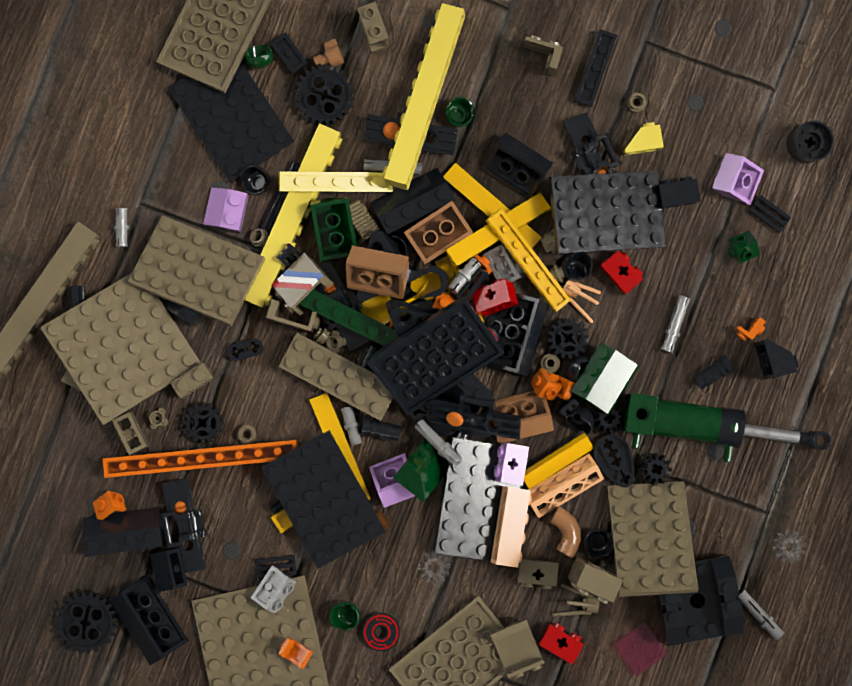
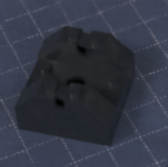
[655,554,744,646]

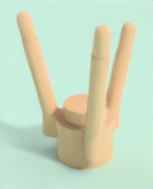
[563,280,601,323]

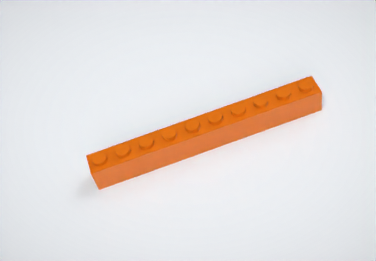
[103,440,298,478]

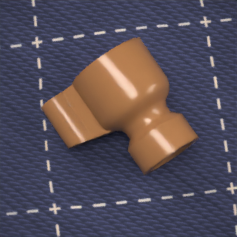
[313,38,344,69]

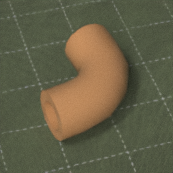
[549,506,581,559]

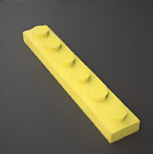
[279,172,393,192]

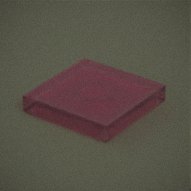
[613,622,668,676]

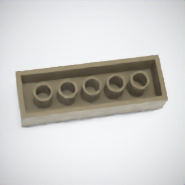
[279,333,394,421]
[567,556,623,604]

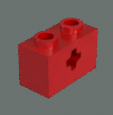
[599,250,643,295]
[472,278,518,317]
[538,622,584,665]

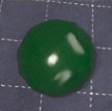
[244,45,274,69]
[445,97,474,128]
[329,601,360,631]

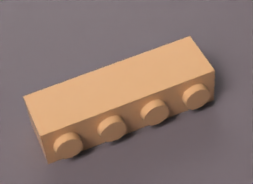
[491,486,532,568]

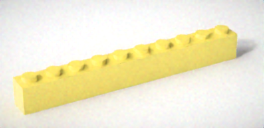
[382,3,465,190]
[245,123,343,309]

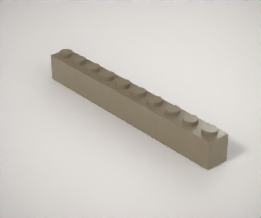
[0,222,100,384]

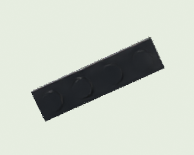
[574,29,618,107]

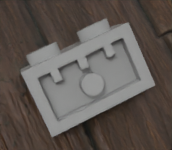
[484,244,526,282]
[251,566,296,613]

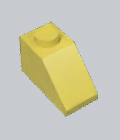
[623,122,664,156]

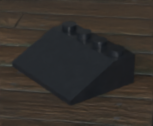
[481,293,548,377]

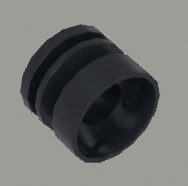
[786,121,834,163]

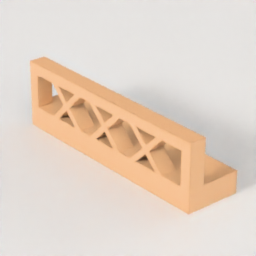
[528,454,604,518]

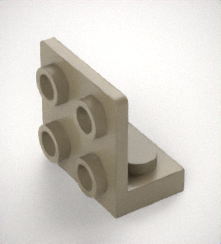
[523,35,563,76]

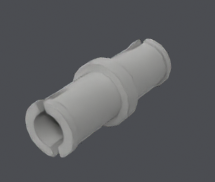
[114,208,129,247]
[447,257,481,294]
[341,406,363,446]

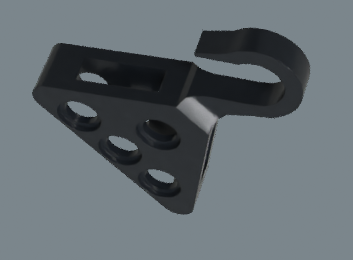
[357,230,449,302]
[385,299,441,337]

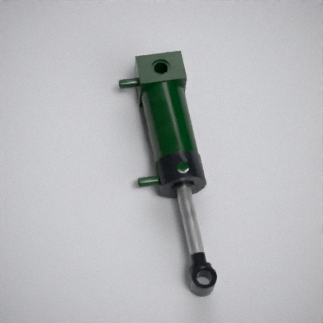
[622,393,831,463]

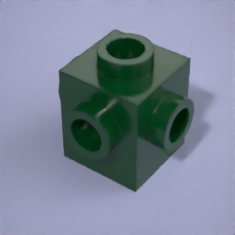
[728,231,760,264]

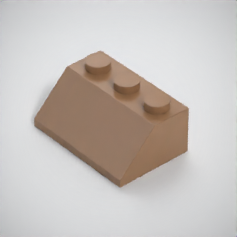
[404,201,473,264]
[346,246,409,299]
[492,391,554,444]

